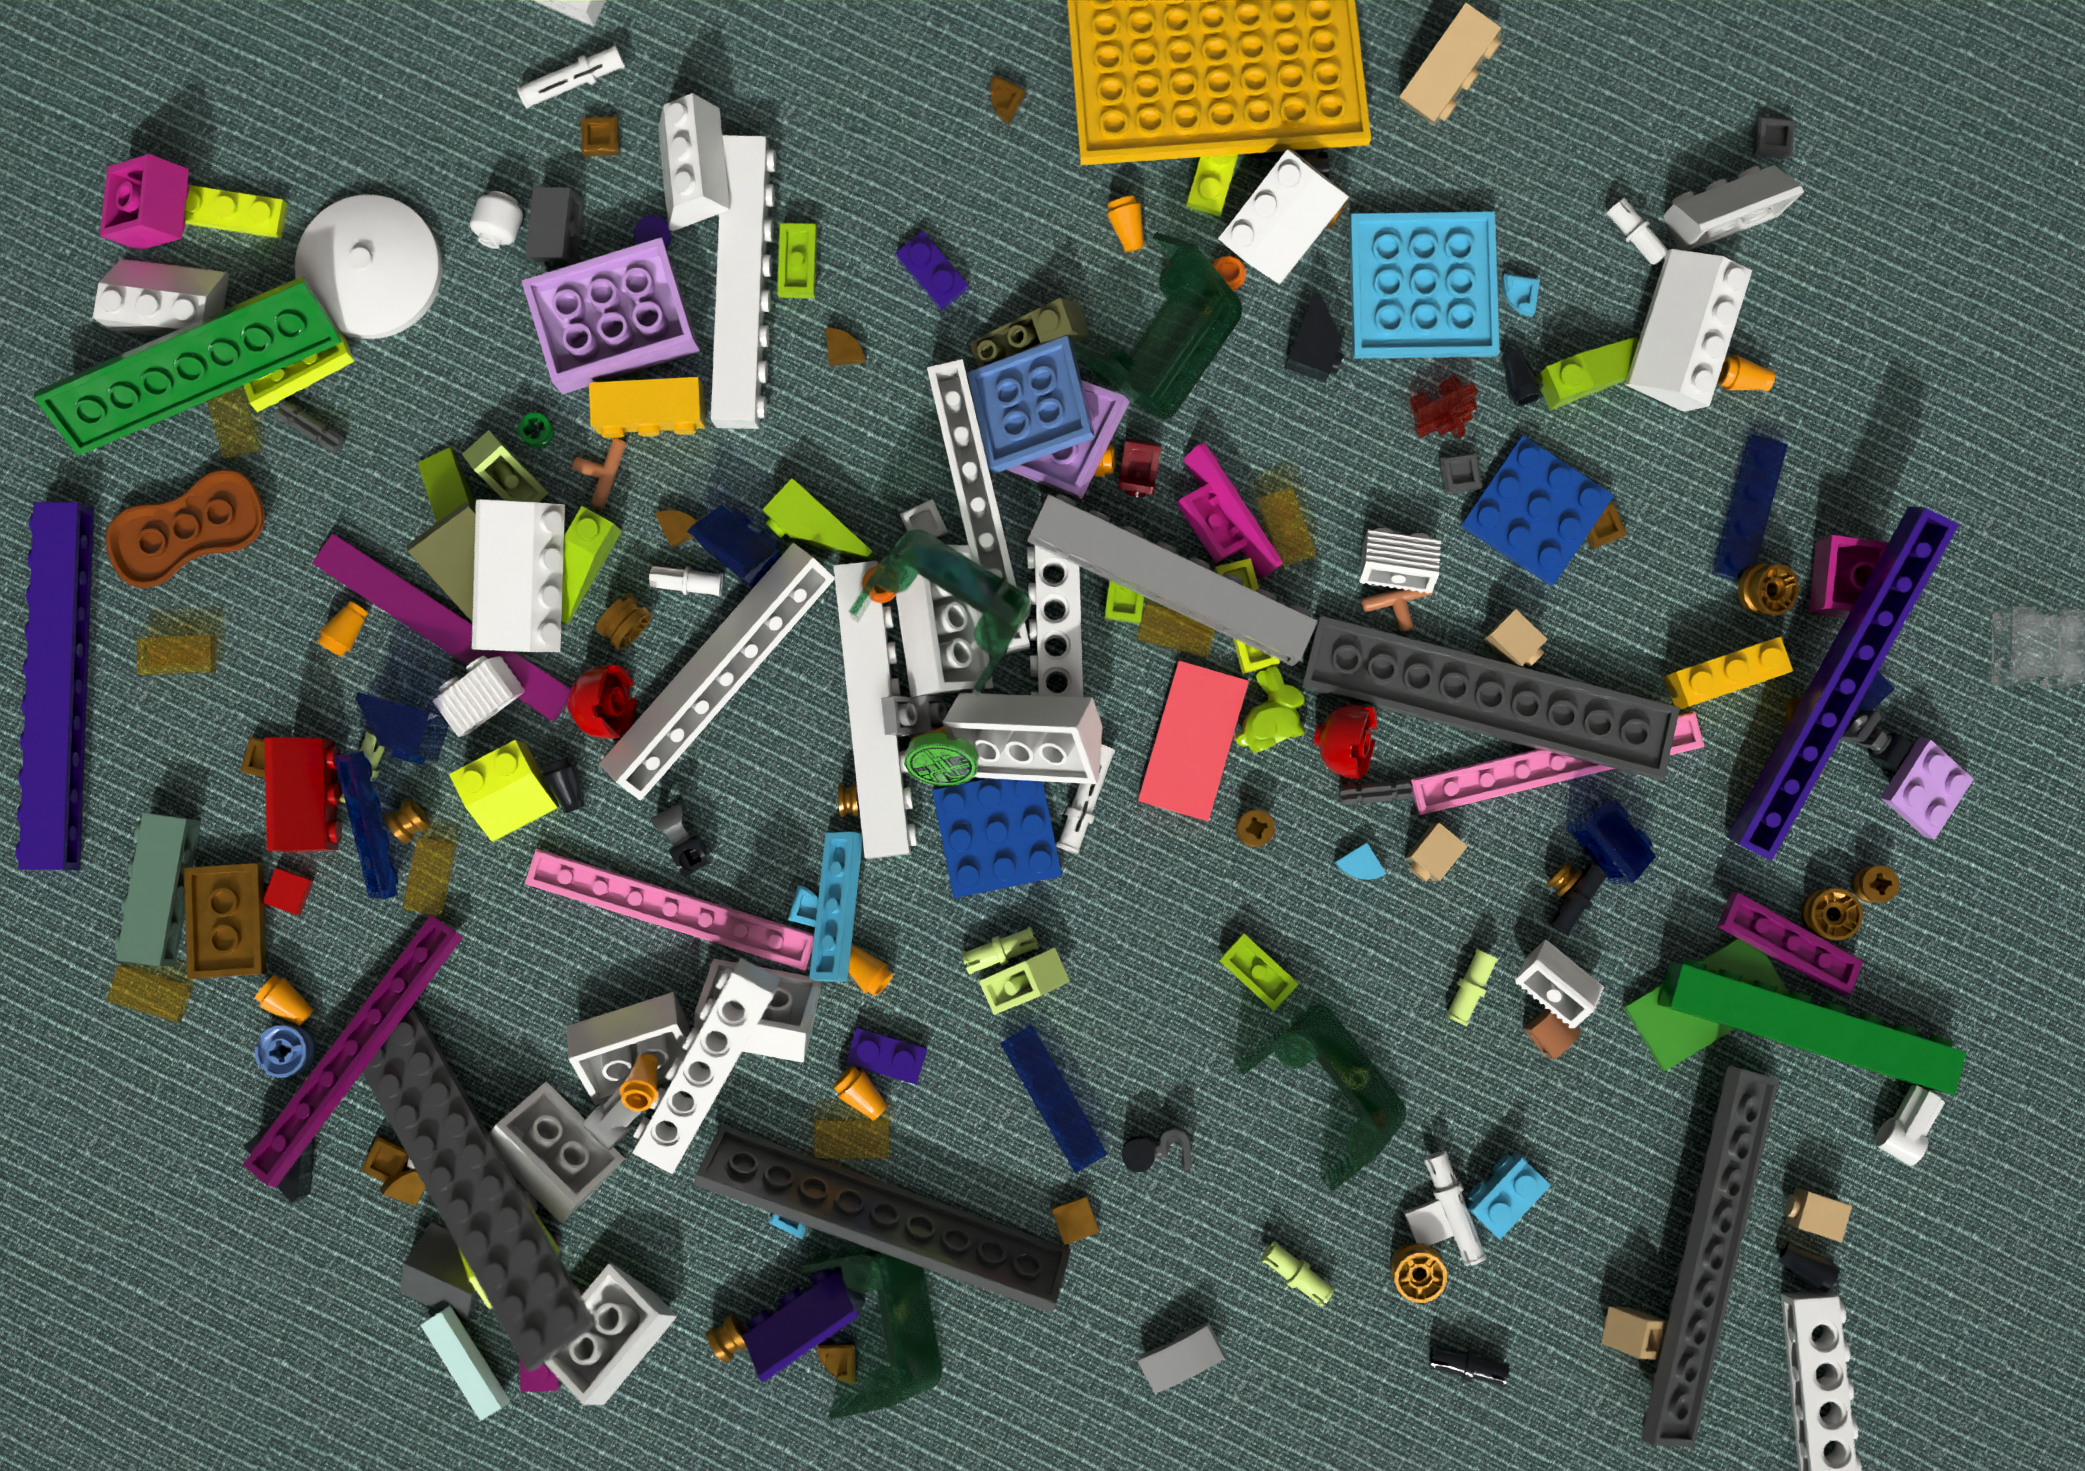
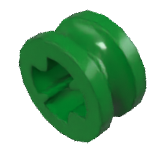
[518,412,554,448]

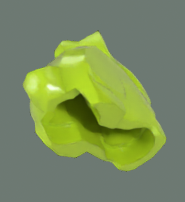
[1234,666,1306,753]

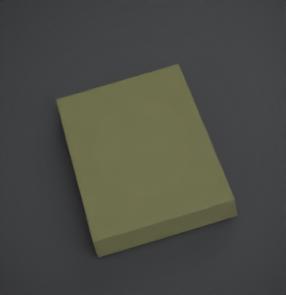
[406,502,476,622]

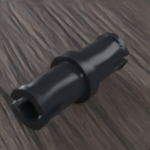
[1548,862,1609,936]
[1429,1345,1509,1388]

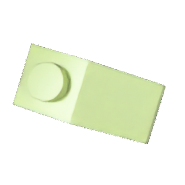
[462,430,548,502]
[979,948,1070,1015]

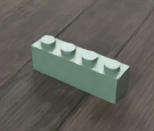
[115,812,201,967]

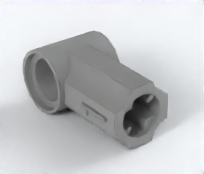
[582,1085,643,1151]

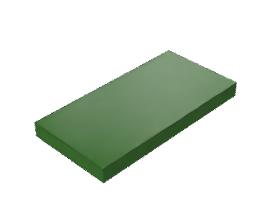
[1623,937,1789,1071]

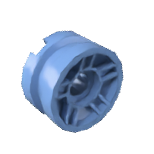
[254,1024,316,1077]

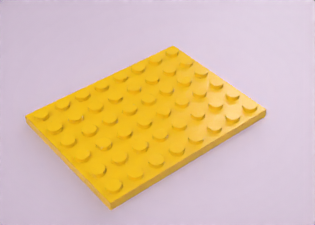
[1067,0,1371,165]

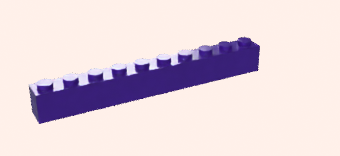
[15,502,94,870]
[1726,506,1959,861]

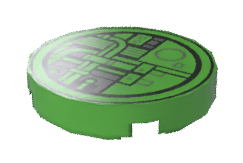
[904,733,979,786]

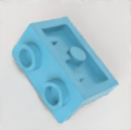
[1466,1152,1551,1239]

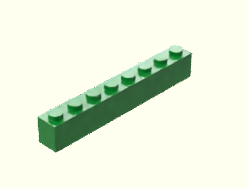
[1658,958,1967,1095]

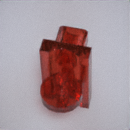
[1410,375,1478,439]

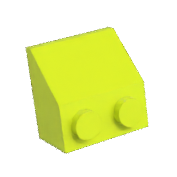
[449,740,559,842]

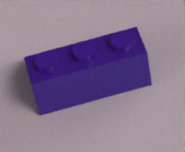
[742,1265,865,1383]

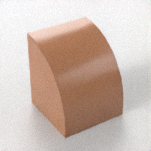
[1522,1009,1581,1060]

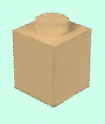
[1483,609,1548,668]
[1405,823,1468,882]
[1784,1187,1852,1242]
[1601,1306,1668,1359]

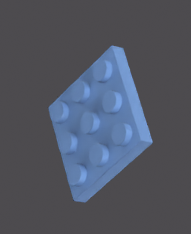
[967,336,1096,474]

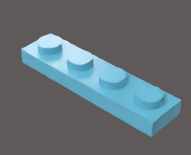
[809,832,863,982]

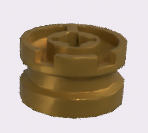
[1738,563,1799,615]
[595,593,653,650]
[1801,888,1863,940]
[1390,1242,1447,1303]

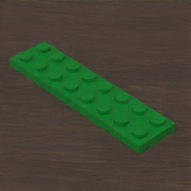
[33,276,342,456]

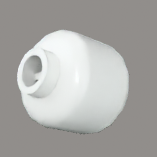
[470,191,523,249]

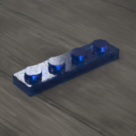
[1712,434,1788,582]
[334,751,398,899]
[1000,1024,1107,1174]

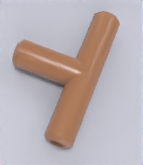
[572,438,627,510]
[1361,588,1434,633]

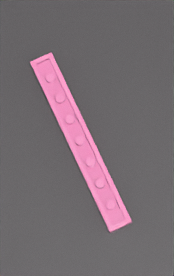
[1410,712,1704,816]
[525,849,814,970]

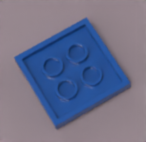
[1461,435,1614,586]
[932,778,1062,898]

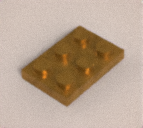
[184,863,267,979]

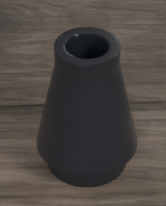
[1501,349,1543,407]
[541,757,585,814]
[1778,1242,1840,1294]

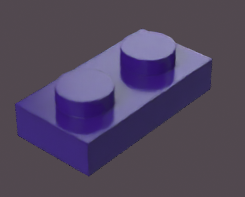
[895,231,969,311]
[845,1027,928,1085]

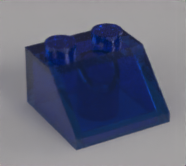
[687,505,781,589]
[356,692,449,765]
[1566,798,1656,884]

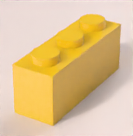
[589,377,706,439]
[1663,636,1793,709]

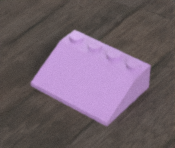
[522,237,700,394]

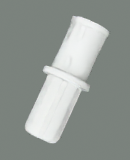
[1606,198,1668,265]
[649,566,724,596]

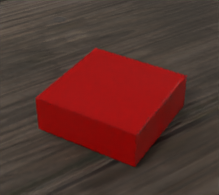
[262,868,314,915]

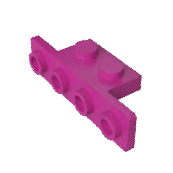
[1176,442,1282,579]

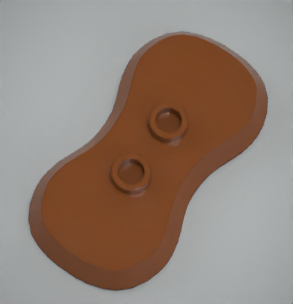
[105,469,265,588]

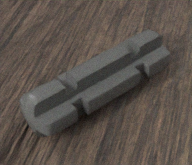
[276,401,345,453]
[1339,779,1412,806]

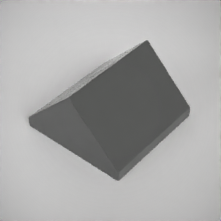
[399,1221,480,1323]

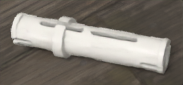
[517,45,625,109]
[1056,744,1115,854]
[1424,1151,1487,1266]

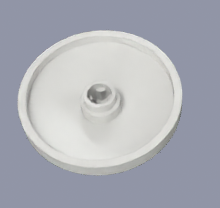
[295,195,442,339]

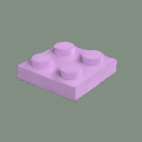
[1880,737,1974,840]

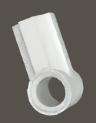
[1875,1085,1945,1166]

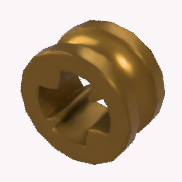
[838,783,860,817]
[1545,860,1582,897]

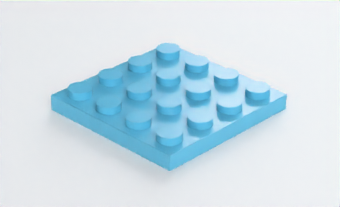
[1349,212,1500,359]

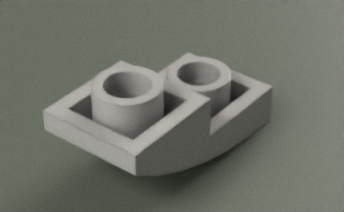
[881,695,948,735]
[1137,1322,1226,1394]

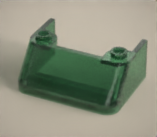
[1074,232,1242,419]
[849,529,1031,697]
[1233,1005,1407,1192]
[802,1245,943,1419]

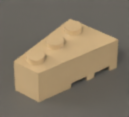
[1399,3,1502,126]

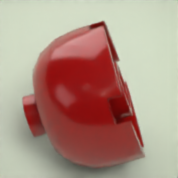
[567,665,637,739]
[1314,705,1377,780]

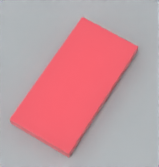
[1138,661,1249,822]

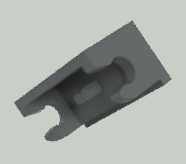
[525,187,585,268]

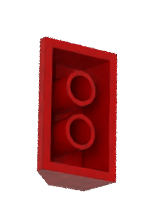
[264,737,342,853]

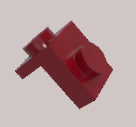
[1118,438,1162,497]

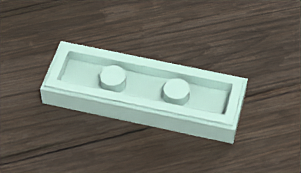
[420,1306,510,1421]

